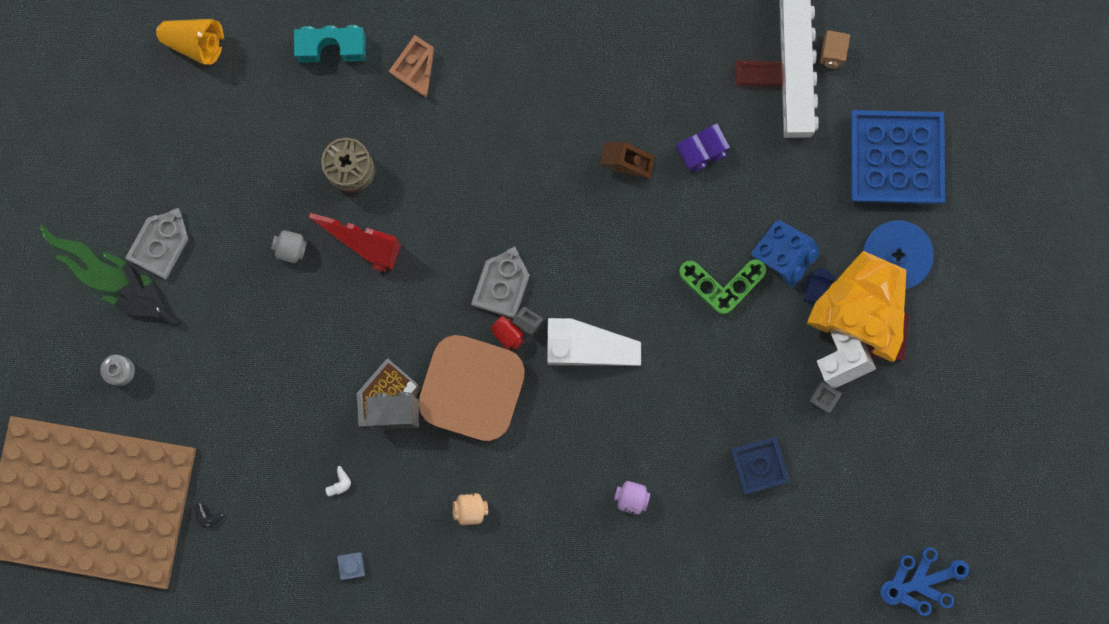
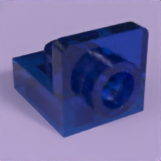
[803,269,836,303]

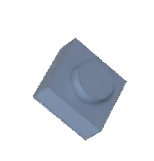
[337,552,365,580]

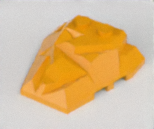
[806,251,906,362]

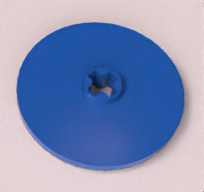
[863,220,934,289]

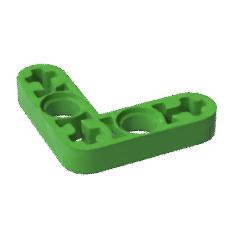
[679,259,766,315]

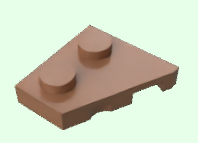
[389,35,434,98]

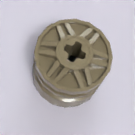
[321,138,375,194]

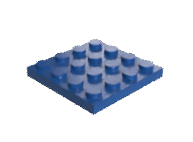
[851,110,945,204]

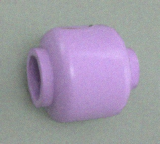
[614,481,650,515]

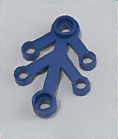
[880,547,970,616]

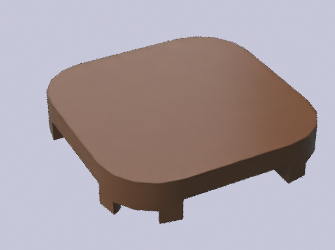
[419,335,525,441]

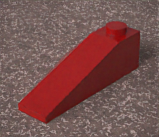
[309,213,401,272]

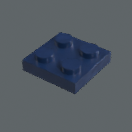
[730,436,790,495]

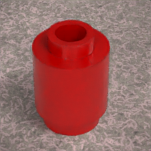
[490,316,524,350]

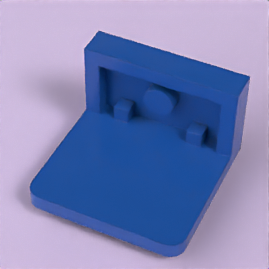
[751,220,820,287]

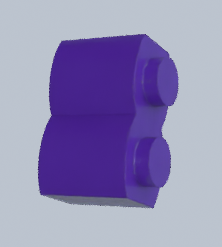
[676,124,730,173]

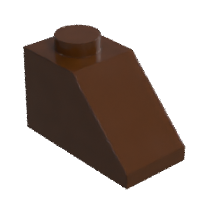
[600,142,655,178]

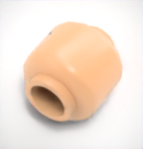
[453,493,488,525]

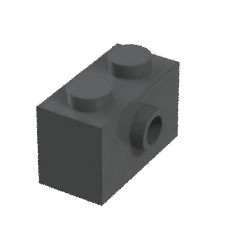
[366,392,419,430]

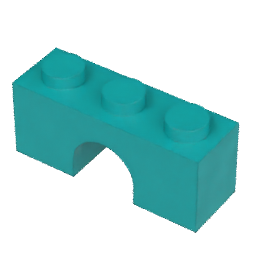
[294,25,366,63]

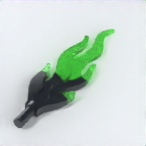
[40,225,181,328]

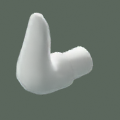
[326,466,351,496]

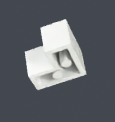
[817,329,876,389]

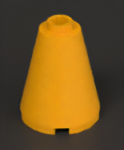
[156,19,224,65]

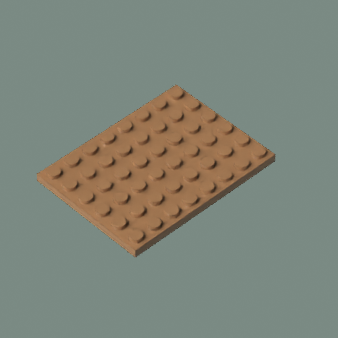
[0,416,196,589]

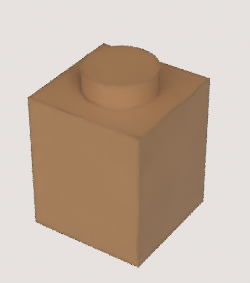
[819,30,850,69]

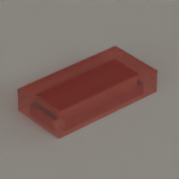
[735,61,782,86]

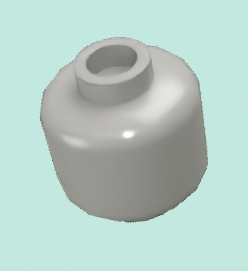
[271,230,307,263]
[100,355,135,386]

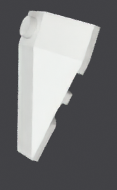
[548,318,641,366]

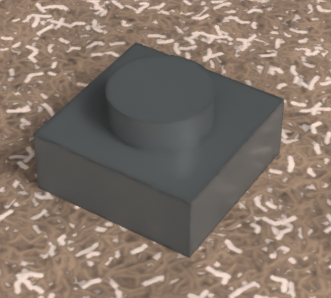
[512,307,543,335]
[809,381,842,414]

